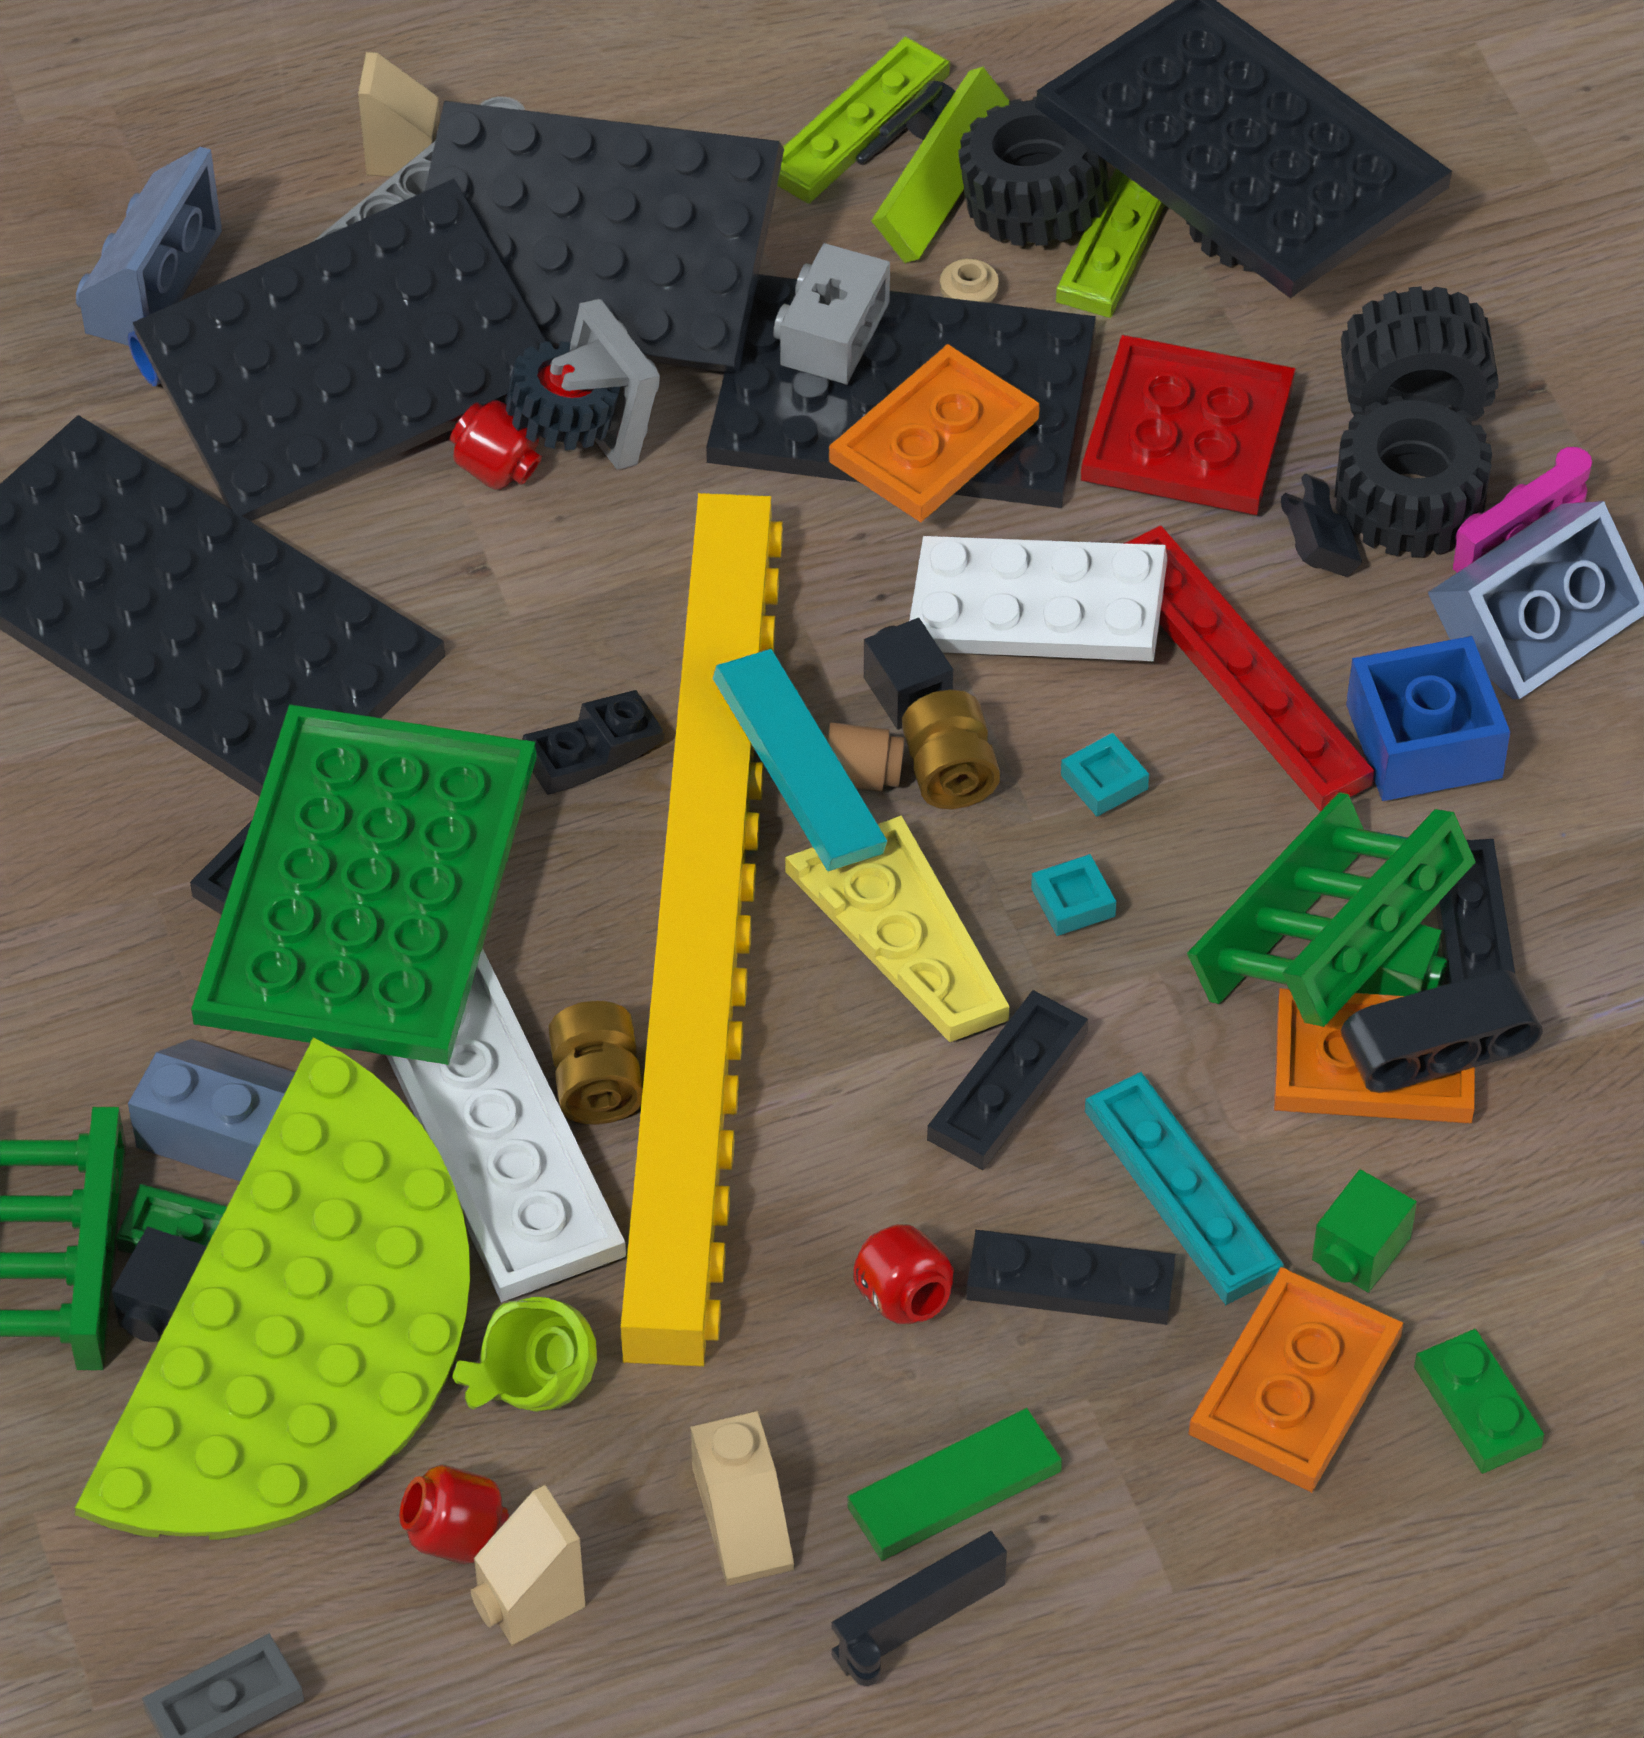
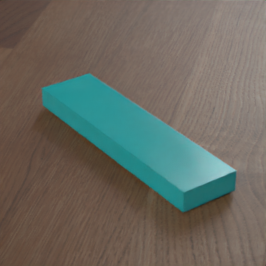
[713,649,887,872]
[1084,1072,1284,1305]

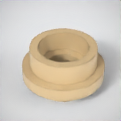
[940,259,999,303]

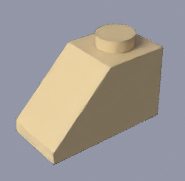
[358,52,440,176]
[691,1411,794,1586]
[471,1485,585,1645]

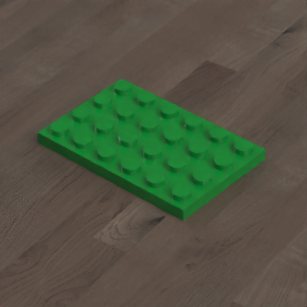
[191,704,537,1065]

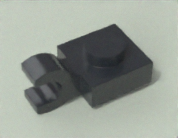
[1281,473,1363,577]

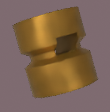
[902,690,1000,810]
[548,1000,643,1125]

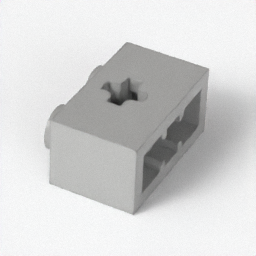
[774,243,890,384]

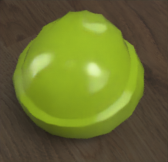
[452,1297,597,1412]

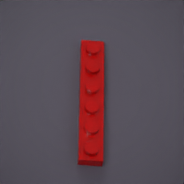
[1123,525,1374,812]

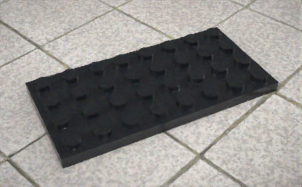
[0,415,445,797]

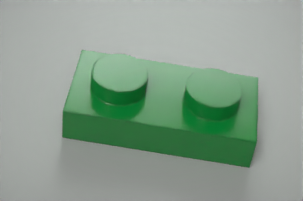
[1414,1328,1544,1474]

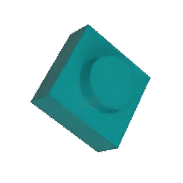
[1061,733,1149,817]
[1031,854,1116,936]

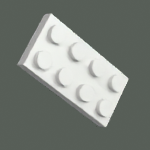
[909,536,1167,661]

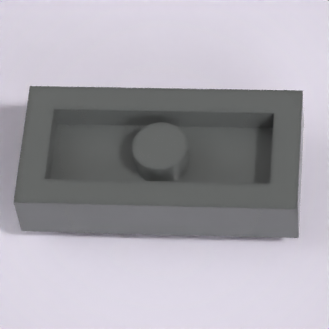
[142,1633,304,1738]

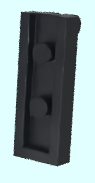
[831,1530,1007,1686]

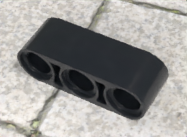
[1340,970,1543,1093]

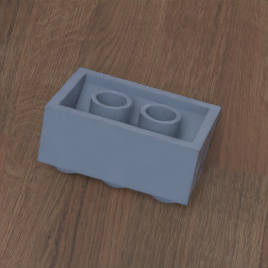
[76,147,222,346]
[1427,501,1644,699]
[128,1039,295,1181]

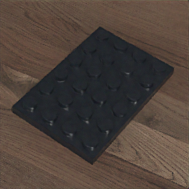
[1035,0,1452,299]
[425,101,784,373]
[133,178,546,521]
[706,274,1096,509]

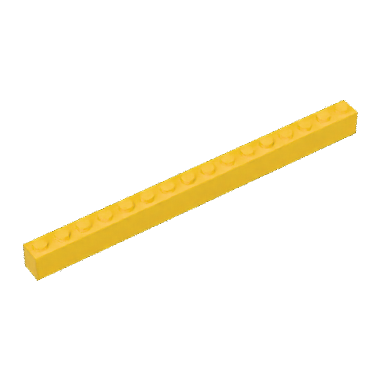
[621,493,783,1366]

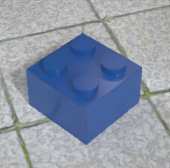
[1346,636,1510,801]

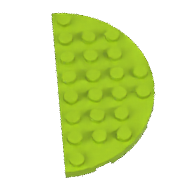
[75,1037,470,1540]

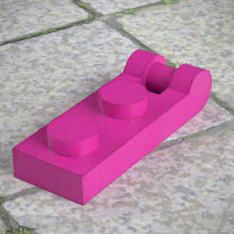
[1453,447,1592,573]

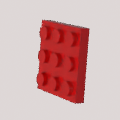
[1081,335,1296,515]

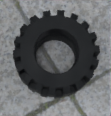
[959,97,1110,246]
[1341,286,1498,421]
[1334,395,1492,557]

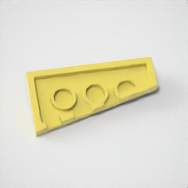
[785,816,1009,1042]

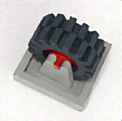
[505,299,660,470]

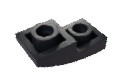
[522,690,665,795]

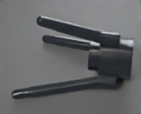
[856,80,956,165]

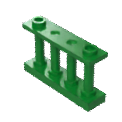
[1187,792,1476,1027]
[0,1107,126,1370]

